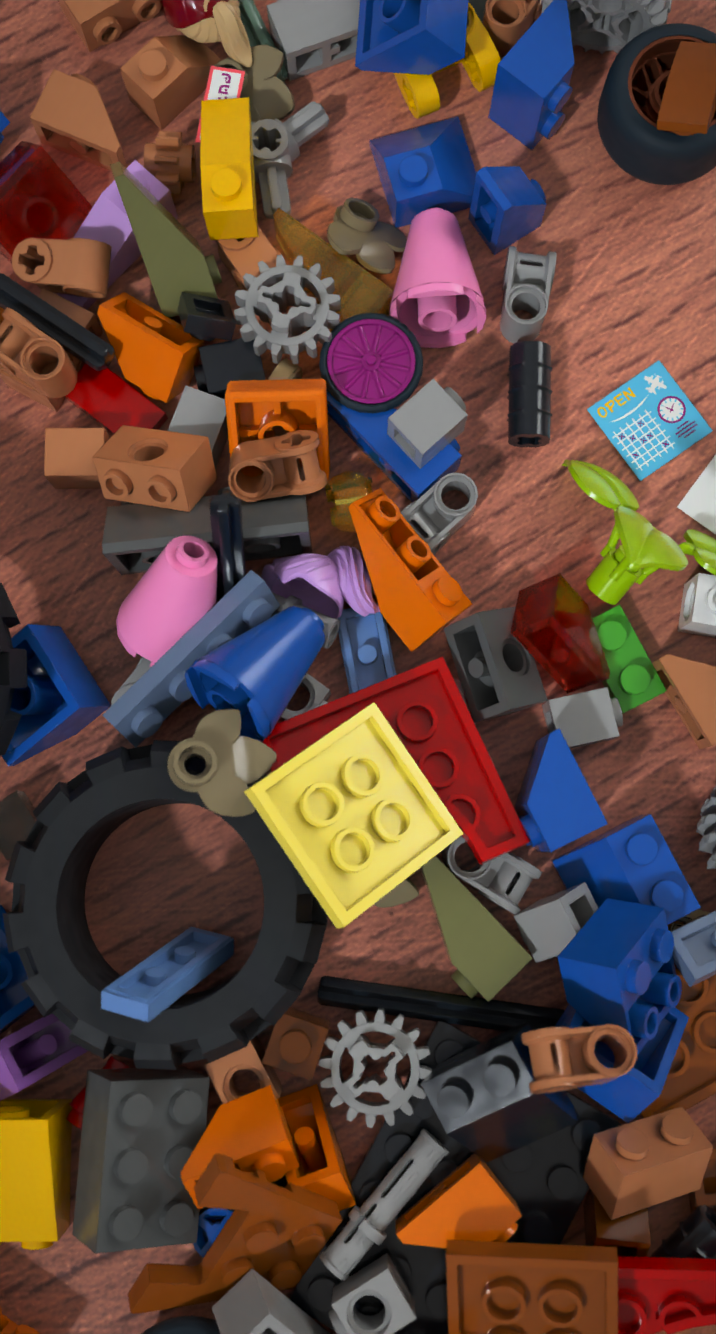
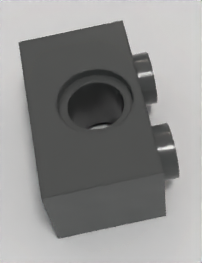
[443,606,548,723]

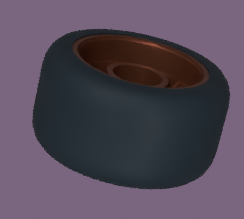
[597,23,716,185]

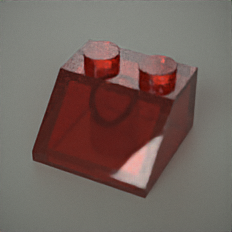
[0,141,92,263]

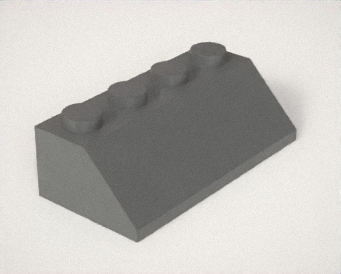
[102,487,312,575]

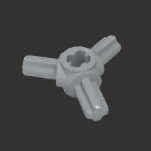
[251,102,329,221]

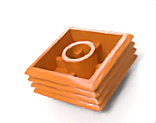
[225,379,330,481]

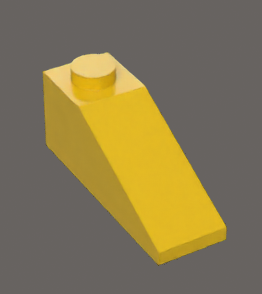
[200,97,258,240]

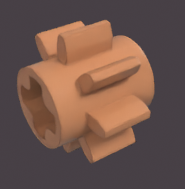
[144,131,196,194]

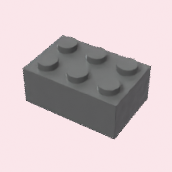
[72,1066,210,1254]

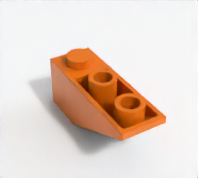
[349,488,473,652]

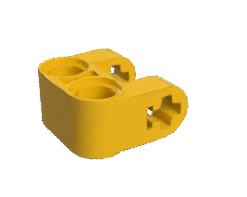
[394,2,501,119]

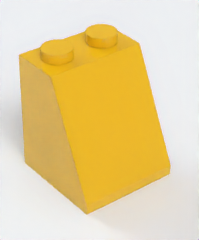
[0,1099,72,1250]

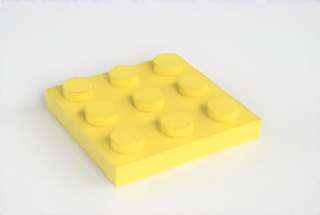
[244,702,464,929]

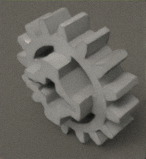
[234,254,341,365]
[318,1008,432,1128]

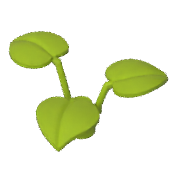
[562,460,716,605]

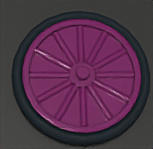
[319,313,423,413]

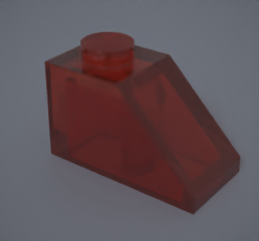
[510,573,610,694]

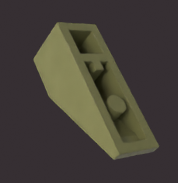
[110,162,222,318]
[421,856,533,1002]

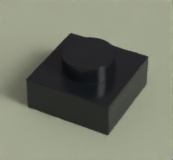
[177,292,236,341]

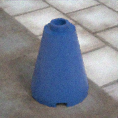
[185,606,325,742]

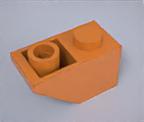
[180,1085,300,1209]

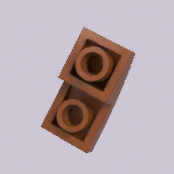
[657,41,716,136]

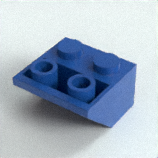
[557,898,682,1055]

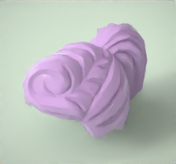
[261,546,380,619]

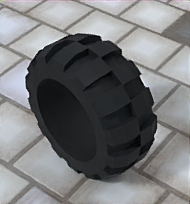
[2,740,328,1070]

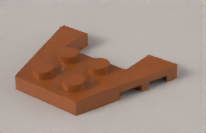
[128,1154,342,1314]

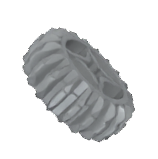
[541,0,672,55]

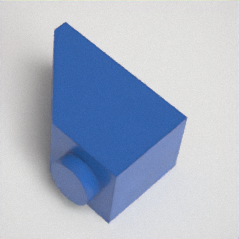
[468,166,547,255]

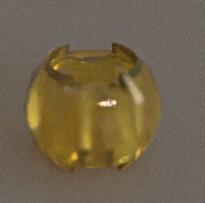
[325,471,373,532]

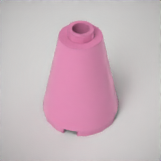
[389,207,486,348]
[116,536,217,667]

